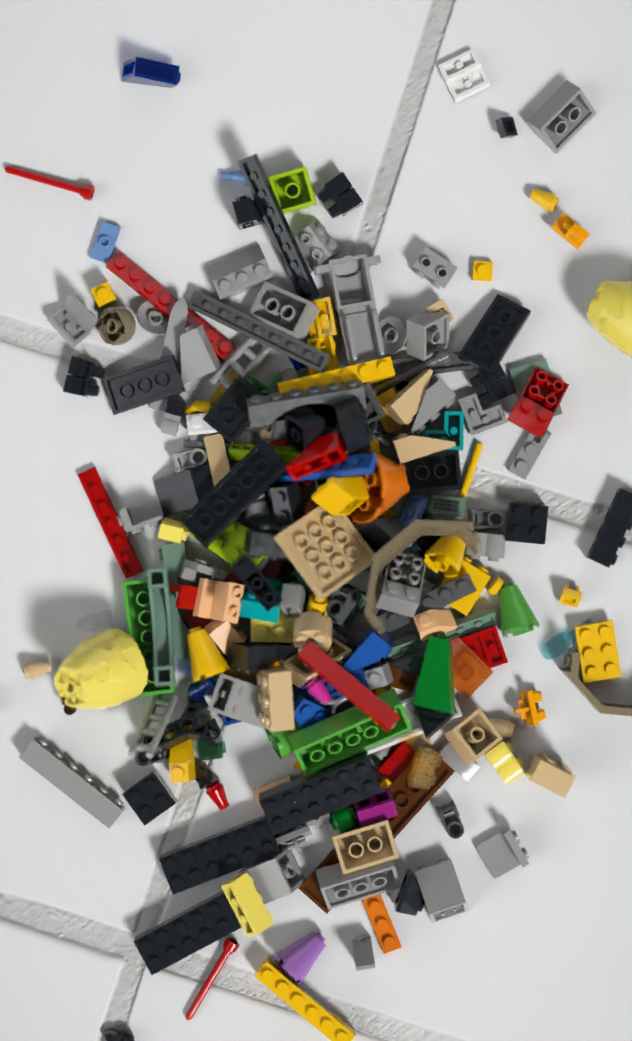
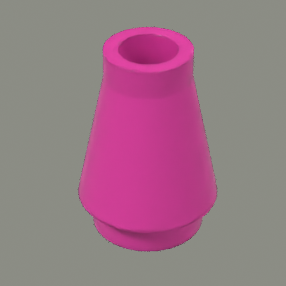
[305,676,333,705]

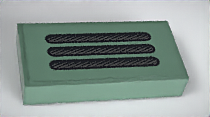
[426,493,467,518]

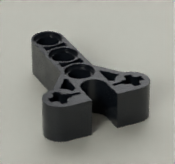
[143,692,222,756]

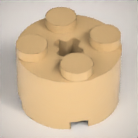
[293,611,333,653]

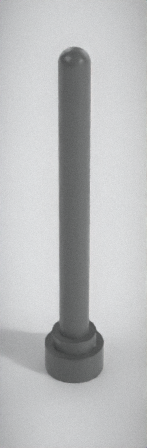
[372,347,450,395]

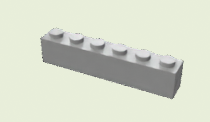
[19,737,125,828]

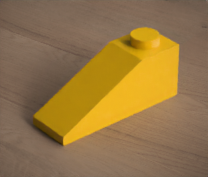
[169,725,196,783]

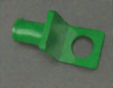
[247,372,282,392]

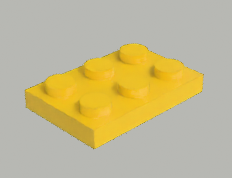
[574,620,622,683]

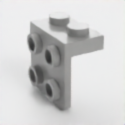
[294,221,340,273]
[47,293,98,348]
[117,508,164,535]
[476,827,530,878]

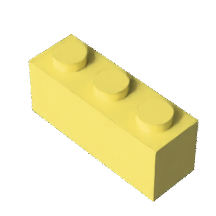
[221,872,274,937]

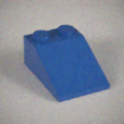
[340,628,394,673]

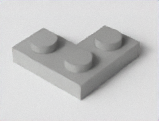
[458,393,507,436]

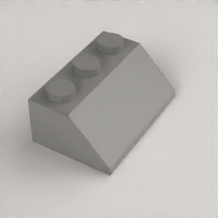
[527,81,596,154]
[206,244,274,301]

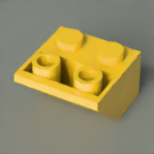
[311,475,369,516]

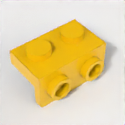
[304,335,339,375]

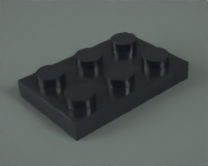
[203,374,265,444]

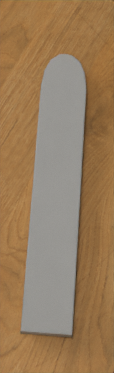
[149,298,188,411]

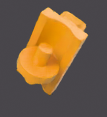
[551,212,590,250]
[513,690,546,725]

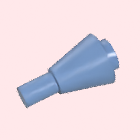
[221,170,249,187]

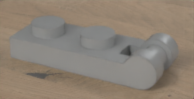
[508,430,552,480]

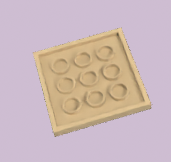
[274,506,375,601]

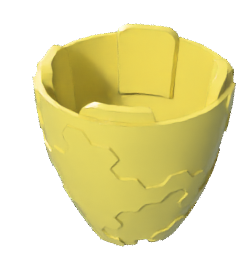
[586,281,632,358]
[54,628,148,709]

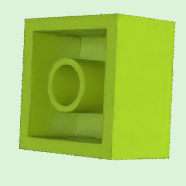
[269,166,318,215]

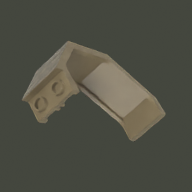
[364,520,481,635]
[559,650,632,716]

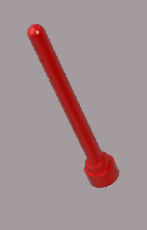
[5,165,95,201]
[185,937,240,1020]

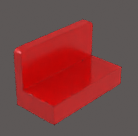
[169,583,198,610]
[377,741,418,782]

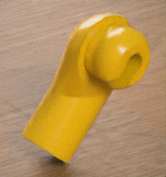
[184,400,213,415]

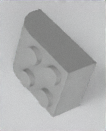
[248,281,320,342]

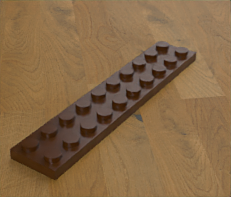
[298,745,455,914]

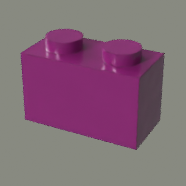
[354,787,398,827]

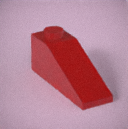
[285,431,347,481]

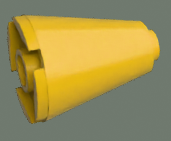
[424,536,466,578]
[187,626,230,682]

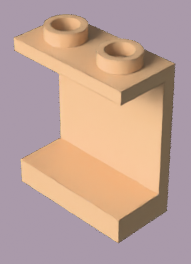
[193,578,245,624]

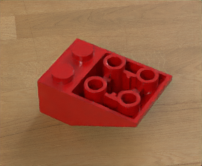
[507,366,569,438]

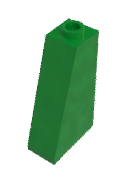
[413,634,455,715]

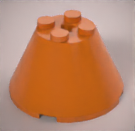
[338,449,410,524]

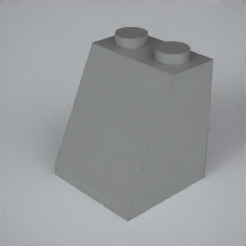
[237,847,305,904]
[415,858,469,923]

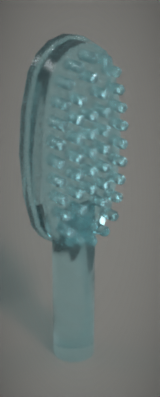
[541,618,592,659]

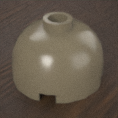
[99,307,136,345]

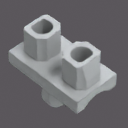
[276,823,312,853]

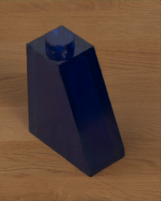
[121,57,181,88]

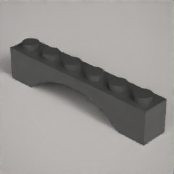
[246,379,367,428]

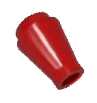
[205,780,229,810]

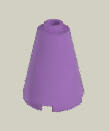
[273,932,326,985]

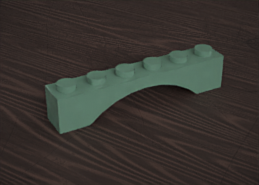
[158,542,190,660]
[147,567,176,686]

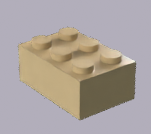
[257,666,295,732]
[524,752,576,798]

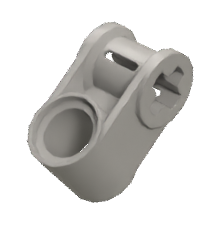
[170,448,208,474]

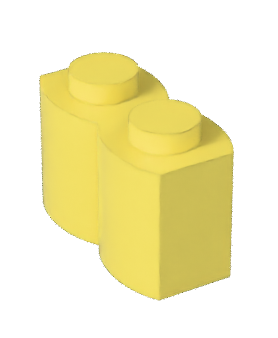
[158,518,189,544]
[485,740,526,785]

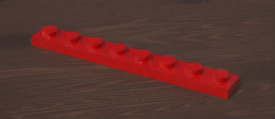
[106,251,237,363]

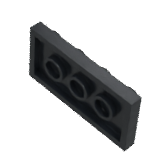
[458,294,531,375]
[102,355,186,415]

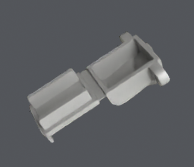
[314,254,386,365]

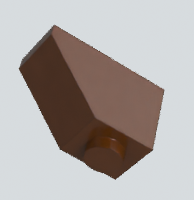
[381,662,418,692]

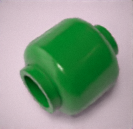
[330,806,359,833]

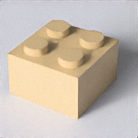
[444,708,503,765]

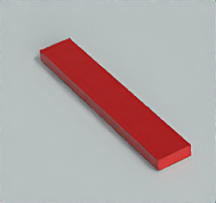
[78,467,144,579]
[297,641,401,733]

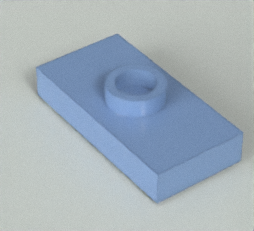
[90,221,121,264]

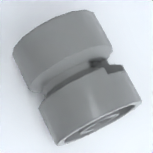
[244,492,270,519]

